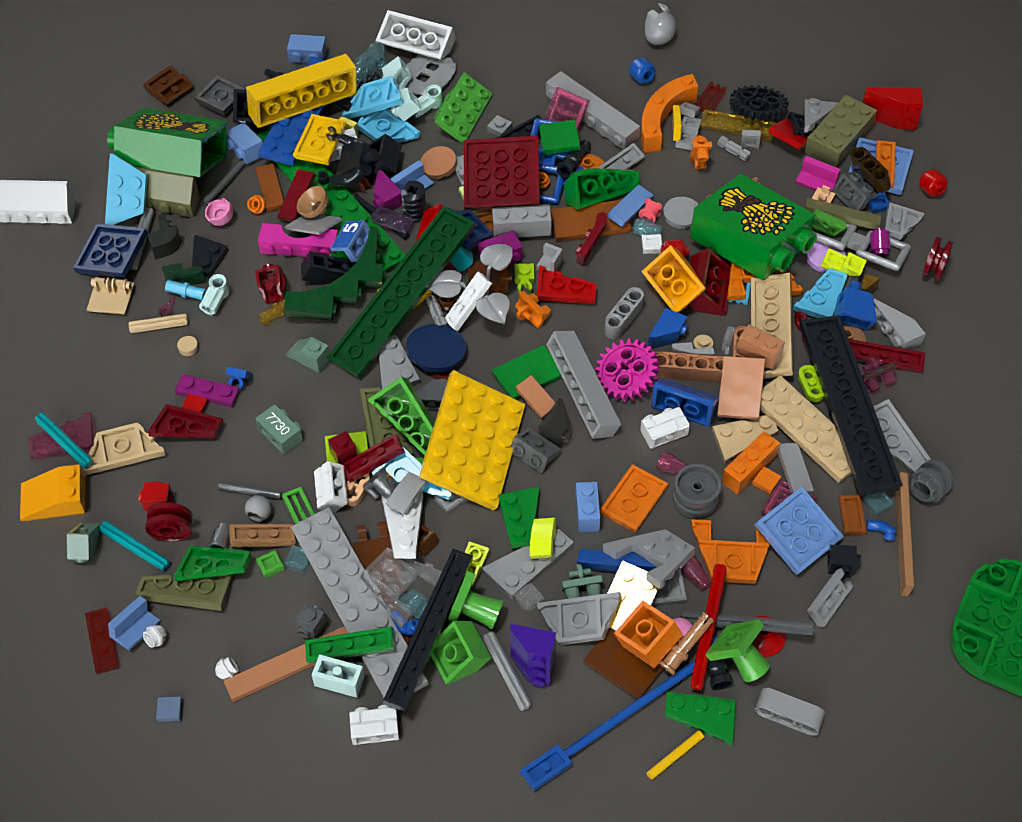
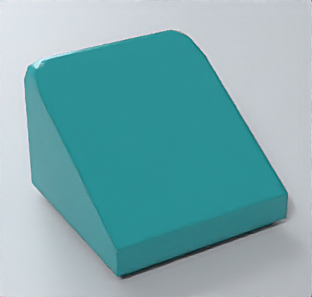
[450,247,473,272]

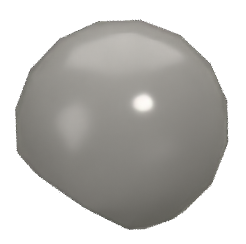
[244,495,271,522]

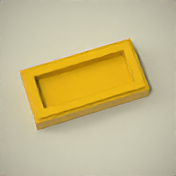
[672,105,682,141]

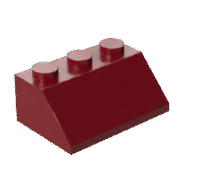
[688,248,731,316]

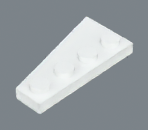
[381,493,423,559]

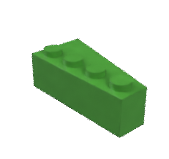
[368,377,435,456]

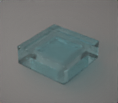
[863,492,894,517]
[284,545,310,574]

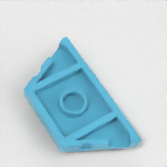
[342,76,404,119]
[357,108,421,143]
[105,154,148,225]

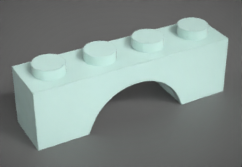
[382,56,421,121]

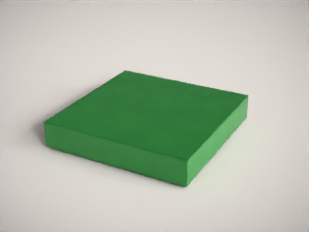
[539,120,580,155]

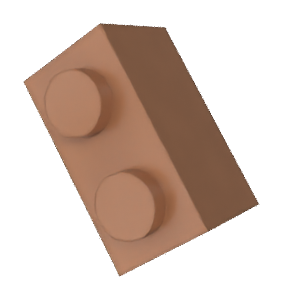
[737,324,785,370]

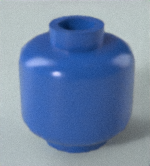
[629,57,655,84]

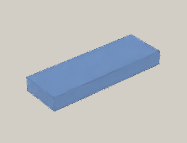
[608,184,653,227]

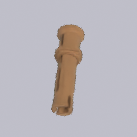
[659,612,714,676]

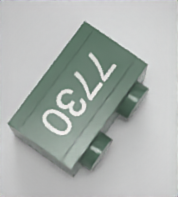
[255,404,303,455]

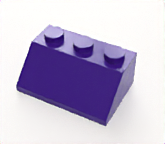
[510,624,556,687]

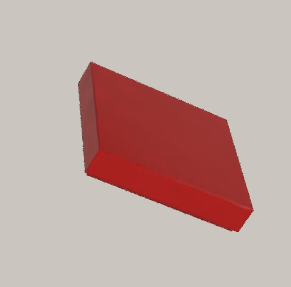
[768,119,807,150]

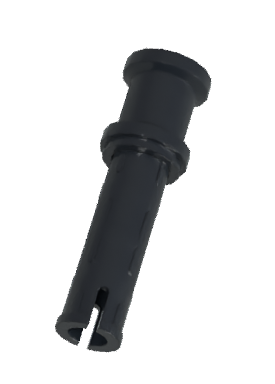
[557,140,591,178]

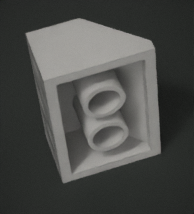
[492,204,551,238]

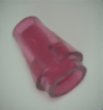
[656,452,689,474]
[681,558,711,591]

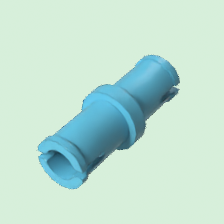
[165,280,207,301]

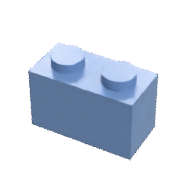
[287,34,327,63]
[226,123,263,164]
[575,482,600,532]

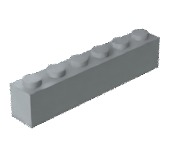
[546,71,640,150]
[546,331,621,439]

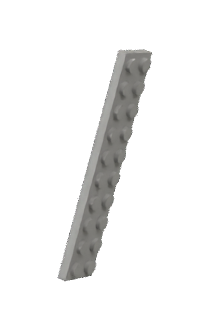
[291,507,428,698]

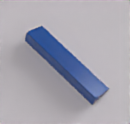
[577,549,657,572]

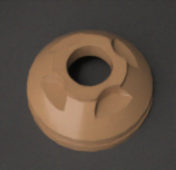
[297,186,328,218]

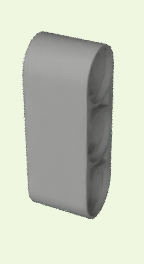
[605,287,644,339]
[754,688,825,736]

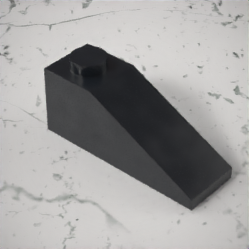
[301,251,356,284]

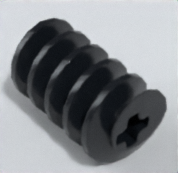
[401,180,426,221]

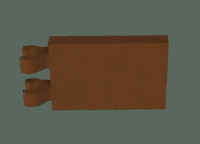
[353,521,406,600]

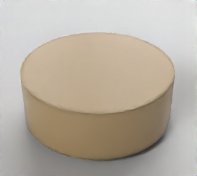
[177,336,198,356]

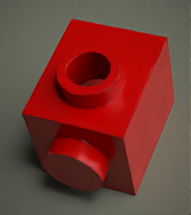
[138,481,173,511]

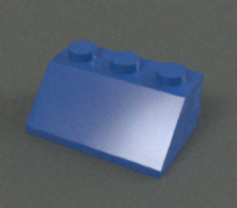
[651,378,719,427]

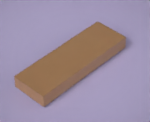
[229,524,296,547]

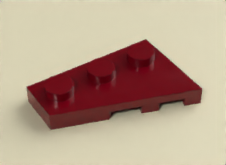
[148,404,223,438]

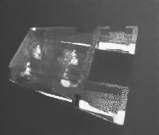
[360,547,442,628]

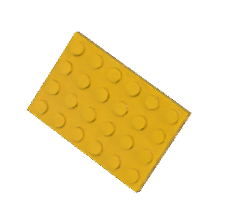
[419,370,525,511]

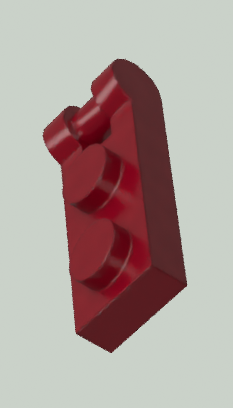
[575,212,608,266]

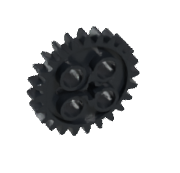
[729,85,789,122]

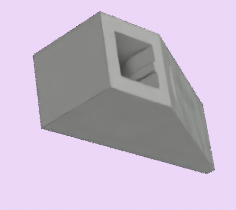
[873,299,926,350]

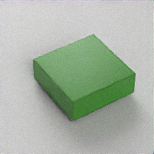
[256,550,285,579]

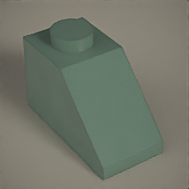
[286,337,330,373]
[67,522,101,562]

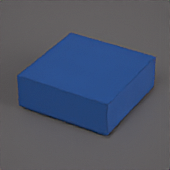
[868,192,890,213]

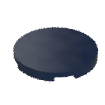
[406,324,466,373]

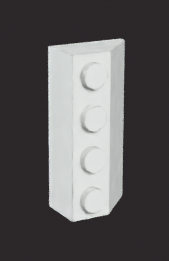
[376,10,456,60]
[0,180,76,224]

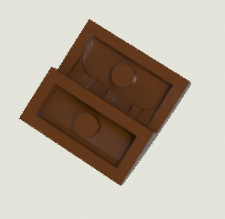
[143,65,195,106]

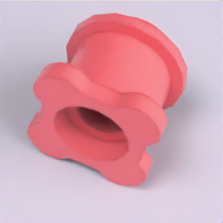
[639,198,662,224]

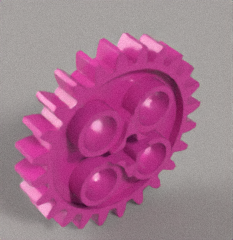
[594,338,660,402]

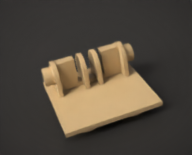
[87,277,134,315]

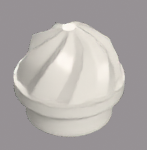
[143,625,166,648]
[215,656,239,680]

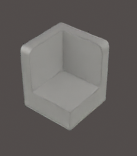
[536,243,563,273]

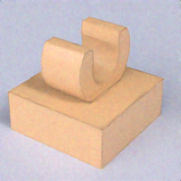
[812,185,835,204]

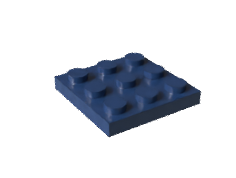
[73,223,148,278]

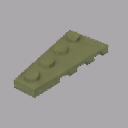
[359,387,414,456]
[135,574,233,611]

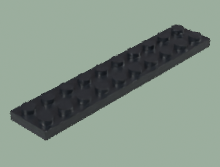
[800,315,903,496]

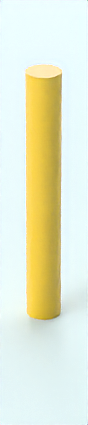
[646,730,704,780]

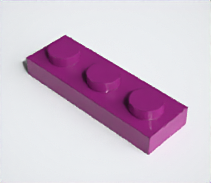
[175,374,240,408]

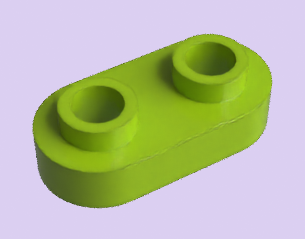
[798,365,825,402]

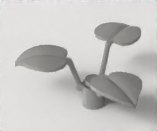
[428,244,513,324]

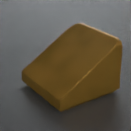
[861,274,880,294]

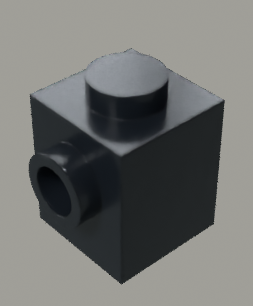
[827,544,861,577]

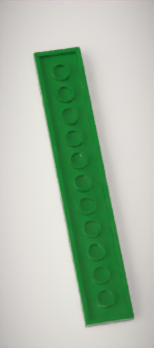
[257,128,406,274]

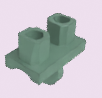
[561,564,603,599]

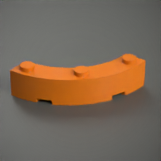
[640,74,698,154]

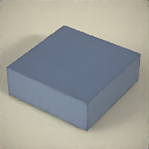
[156,697,182,722]

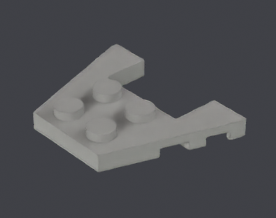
[603,529,695,589]

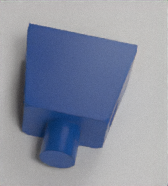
[834,281,877,331]

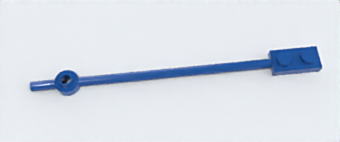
[520,637,725,792]

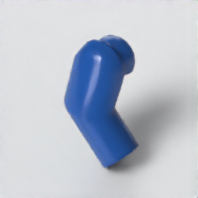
[866,520,897,540]
[390,611,419,635]

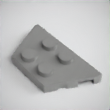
[537,592,622,645]

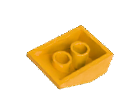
[641,245,706,313]
[20,464,85,521]

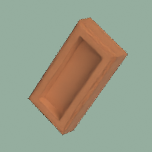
[515,375,557,419]

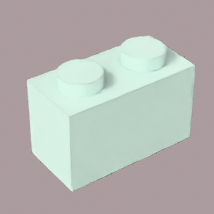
[312,655,365,698]

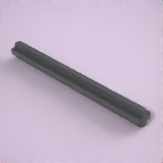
[680,611,815,635]

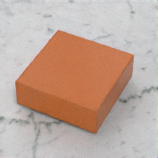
[752,466,782,495]

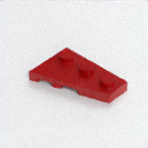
[537,265,596,304]

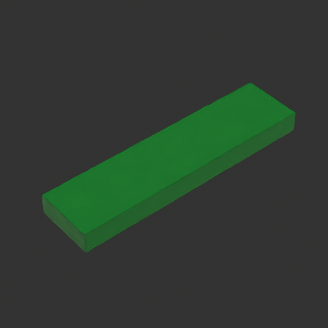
[305,626,395,664]

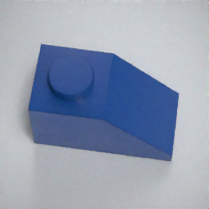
[648,308,689,349]

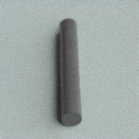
[219,482,282,500]

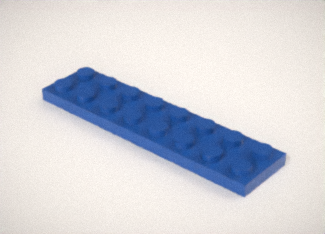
[258,57,327,166]

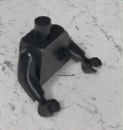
[318,126,379,187]

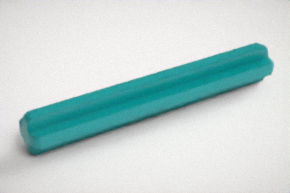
[35,412,93,469]
[99,521,170,571]

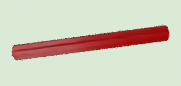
[690,564,727,690]

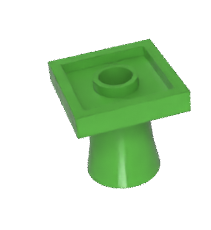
[446,571,503,629]
[705,619,770,682]

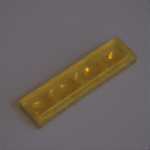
[700,109,776,141]

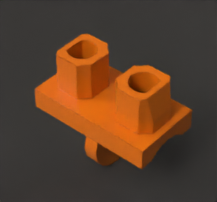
[689,136,712,169]
[515,291,551,329]

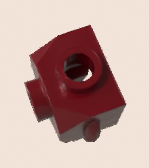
[255,264,286,304]

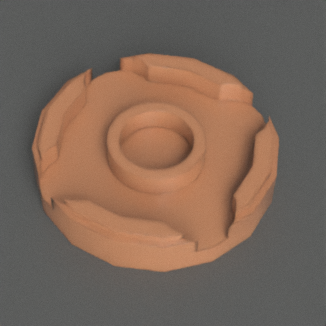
[420,146,457,180]

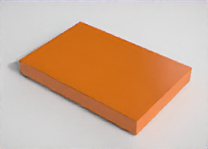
[600,464,669,533]

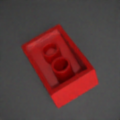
[862,87,923,130]

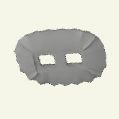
[405,54,456,96]

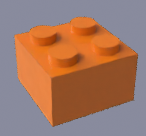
[614,600,683,668]

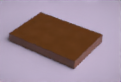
[583,628,664,700]

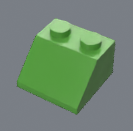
[431,621,491,685]

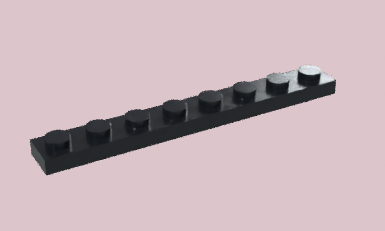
[383,549,473,712]

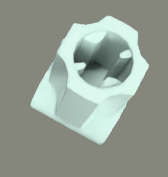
[414,84,443,118]
[199,274,230,316]

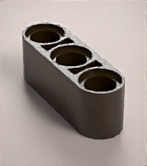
[850,147,891,193]

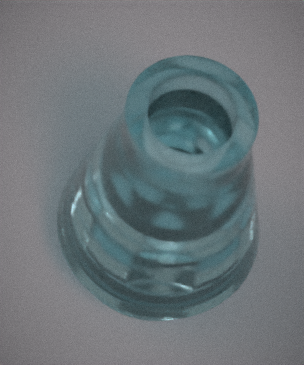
[633,217,662,236]

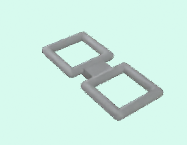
[813,223,911,271]

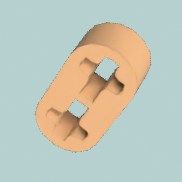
[346,473,370,507]

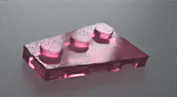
[28,411,93,460]

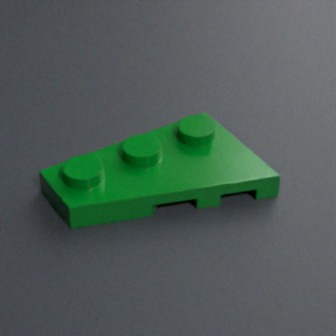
[499,487,540,549]
[174,545,252,581]
[665,692,736,746]

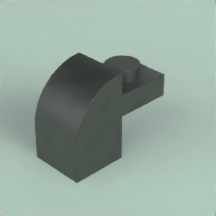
[147,214,181,260]

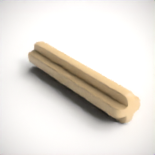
[129,313,188,333]

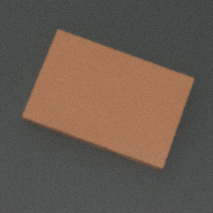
[717,356,765,420]

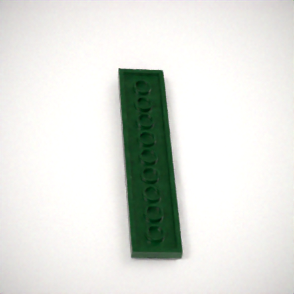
[327,206,476,379]

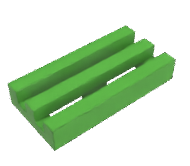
[813,209,847,237]
[281,486,315,524]

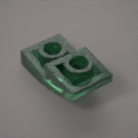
[162,263,206,285]

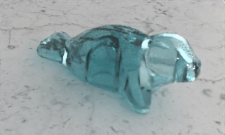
[354,42,388,86]

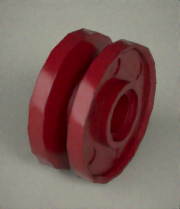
[922,237,954,280]
[145,502,193,542]

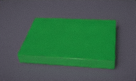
[492,345,562,400]

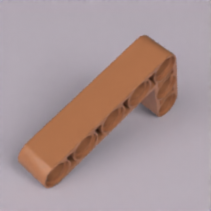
[655,326,748,383]

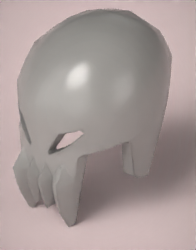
[645,3,677,45]

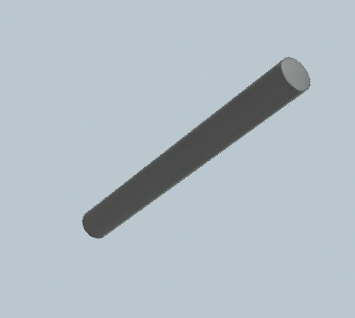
[203,159,246,205]

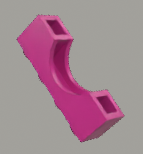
[258,223,338,258]

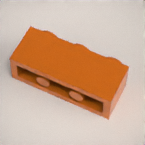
[721,431,780,495]

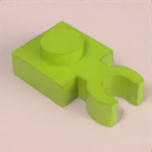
[514,263,534,294]

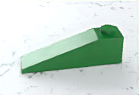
[564,168,640,210]

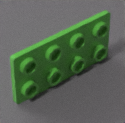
[433,72,492,144]

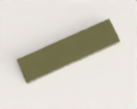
[805,198,881,229]

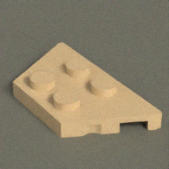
[84,422,165,475]

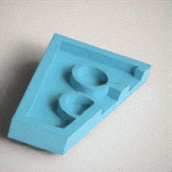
[793,268,848,318]

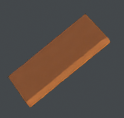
[550,200,631,242]

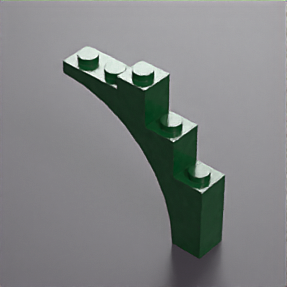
[283,226,386,321]

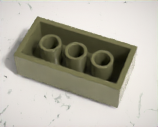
[805,95,877,168]

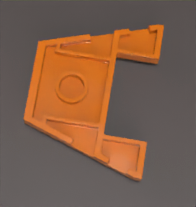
[727,262,803,301]
[691,519,770,584]

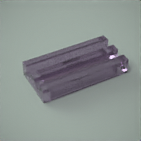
[371,206,414,234]

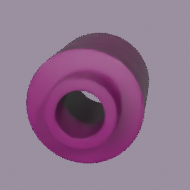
[870,228,891,257]

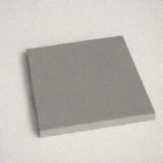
[284,215,342,235]

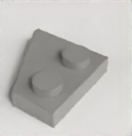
[884,203,924,240]

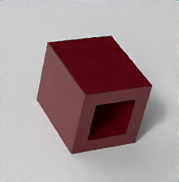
[328,431,357,465]

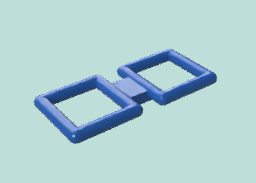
[530,118,577,204]

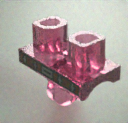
[862,357,897,393]

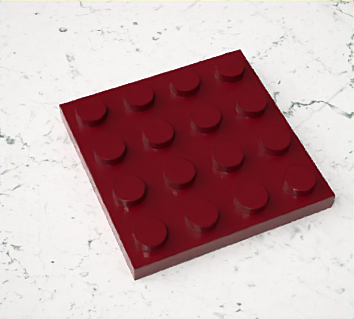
[463,136,540,210]

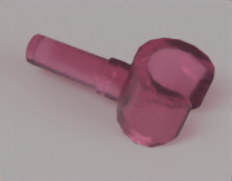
[158,296,175,317]

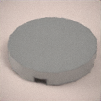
[663,197,698,229]

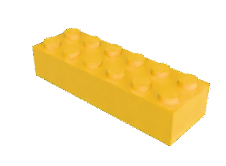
[246,54,356,128]

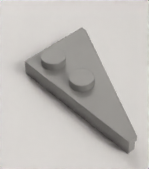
[804,98,838,132]

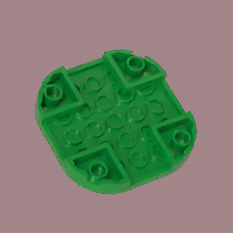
[950,559,1022,697]

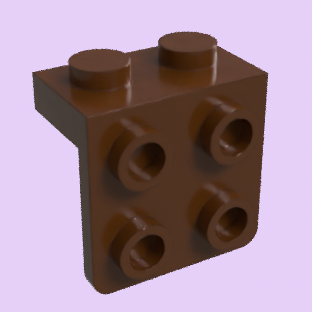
[468,262,512,295]

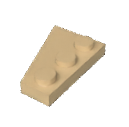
[712,415,778,464]

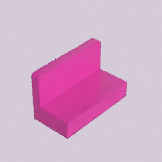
[795,156,841,192]

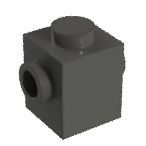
[294,603,327,639]

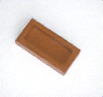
[838,495,867,536]

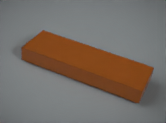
[255,164,284,212]

